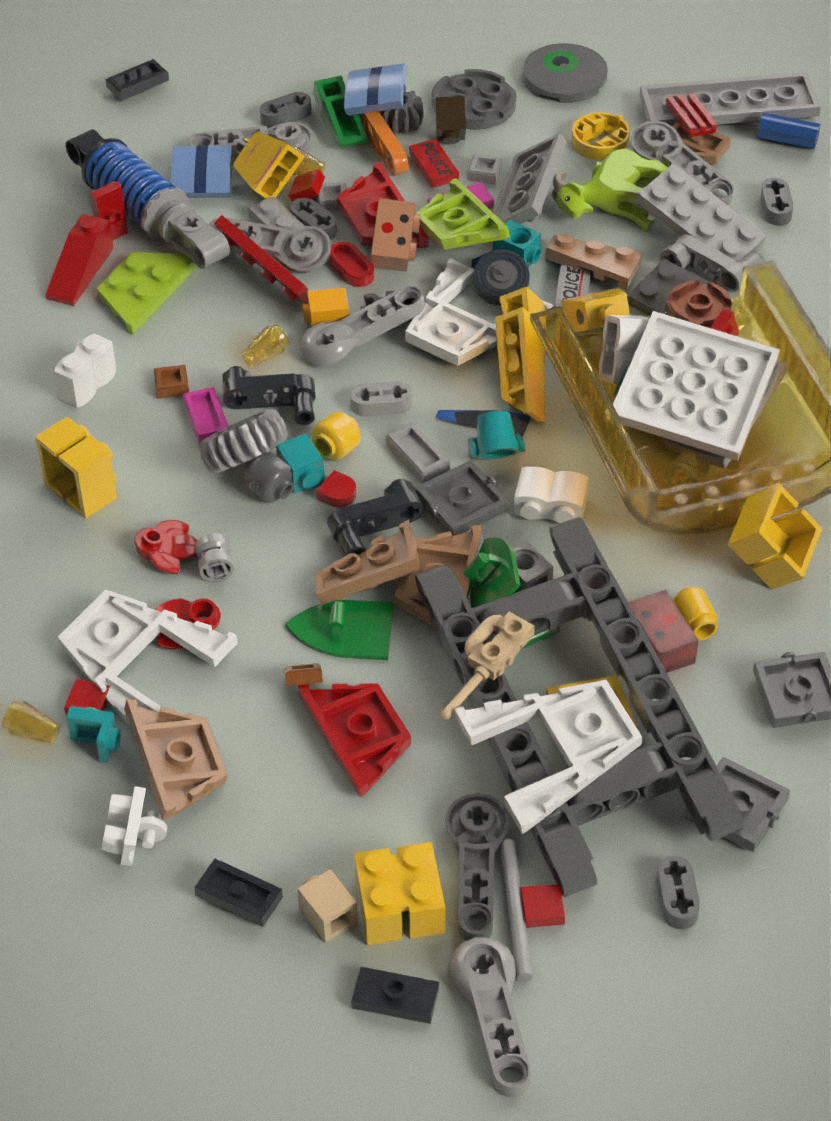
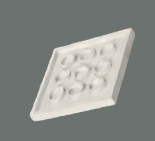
[609,311,780,461]

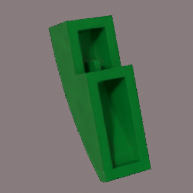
[313,75,368,148]

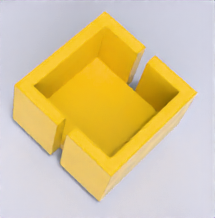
[35,416,117,518]
[728,483,823,590]
[354,842,446,945]

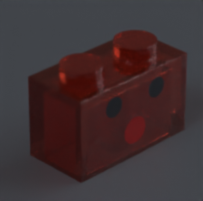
[628,590,699,673]

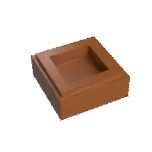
[154,365,189,399]
[284,663,323,686]

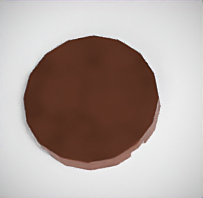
[667,281,732,328]

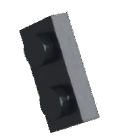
[194,858,283,927]

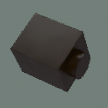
[435,96,466,144]

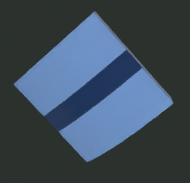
[344,63,407,116]
[171,146,232,198]

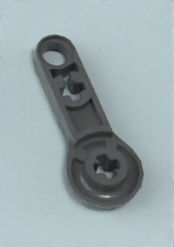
[445,793,510,941]

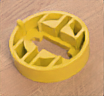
[572,112,630,160]

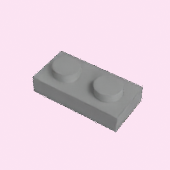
[248,196,304,230]

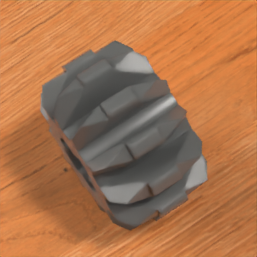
[379,90,424,134]

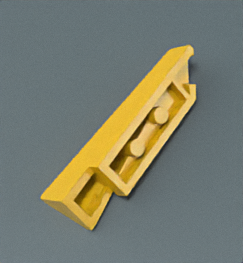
[495,286,545,423]

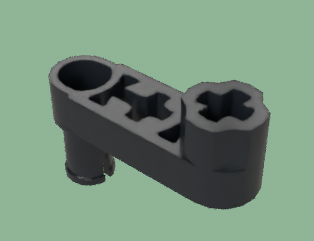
[222,366,316,425]
[327,478,424,556]

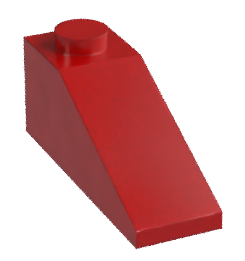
[45,214,114,306]

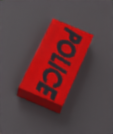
[409,139,459,188]

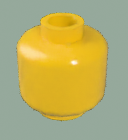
[311,412,361,461]

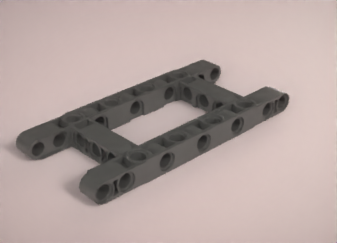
[415,516,744,897]

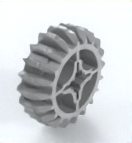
[198,409,288,473]

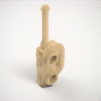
[440,611,534,720]

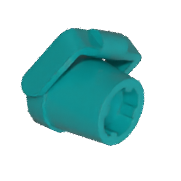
[468,411,525,460]

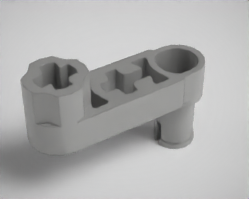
[660,234,765,292]

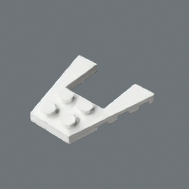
[405,258,554,366]
[58,589,238,729]
[455,680,642,834]

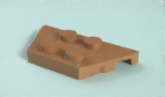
[395,525,482,629]
[124,699,228,820]

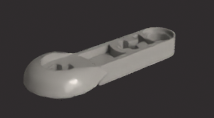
[631,120,734,205]
[188,122,313,157]
[209,217,331,272]
[300,286,425,365]
[449,937,530,1097]

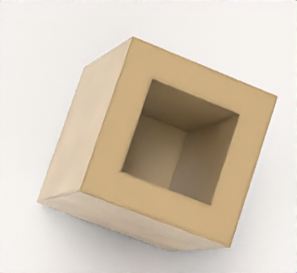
[297,869,358,943]

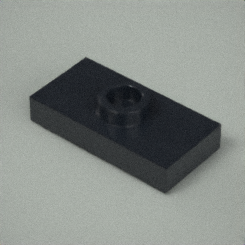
[105,59,169,101]
[351,967,440,1024]

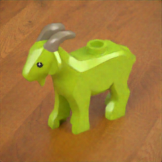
[552,148,668,232]

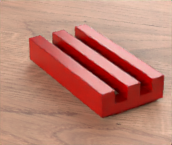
[666,93,717,137]

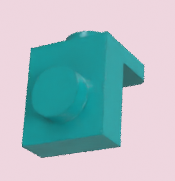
[66,706,121,763]

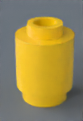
[672,587,718,641]

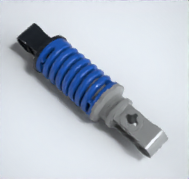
[65,129,230,269]

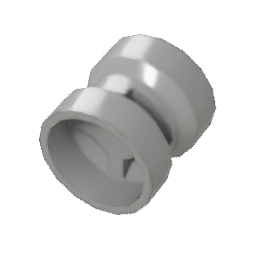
[195,533,234,582]

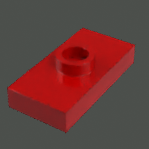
[90,181,128,240]

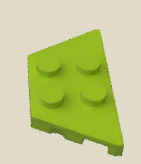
[416,178,510,250]
[97,252,197,334]

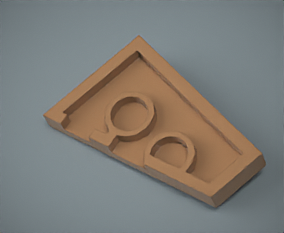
[545,234,642,290]
[314,520,421,605]

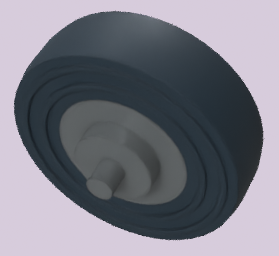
[474,249,530,306]

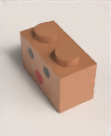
[371,198,421,272]

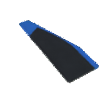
[436,410,531,438]

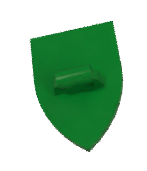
[464,537,520,608]
[285,600,394,660]

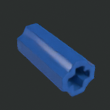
[757,112,821,149]

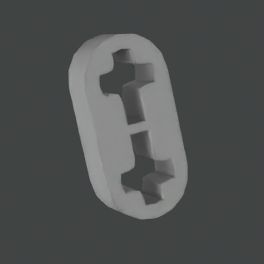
[350,381,412,416]

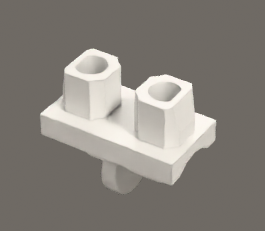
[101,787,167,867]

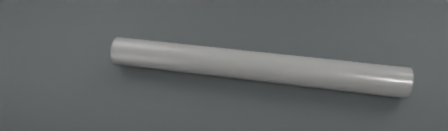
[500,839,533,982]

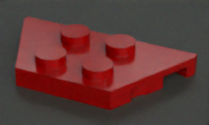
[337,162,429,248]
[298,683,411,797]

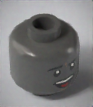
[244,452,294,503]

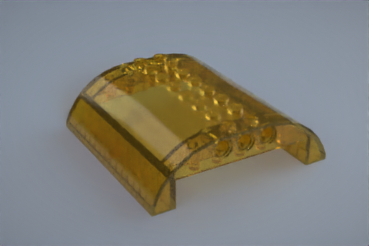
[530,260,831,535]

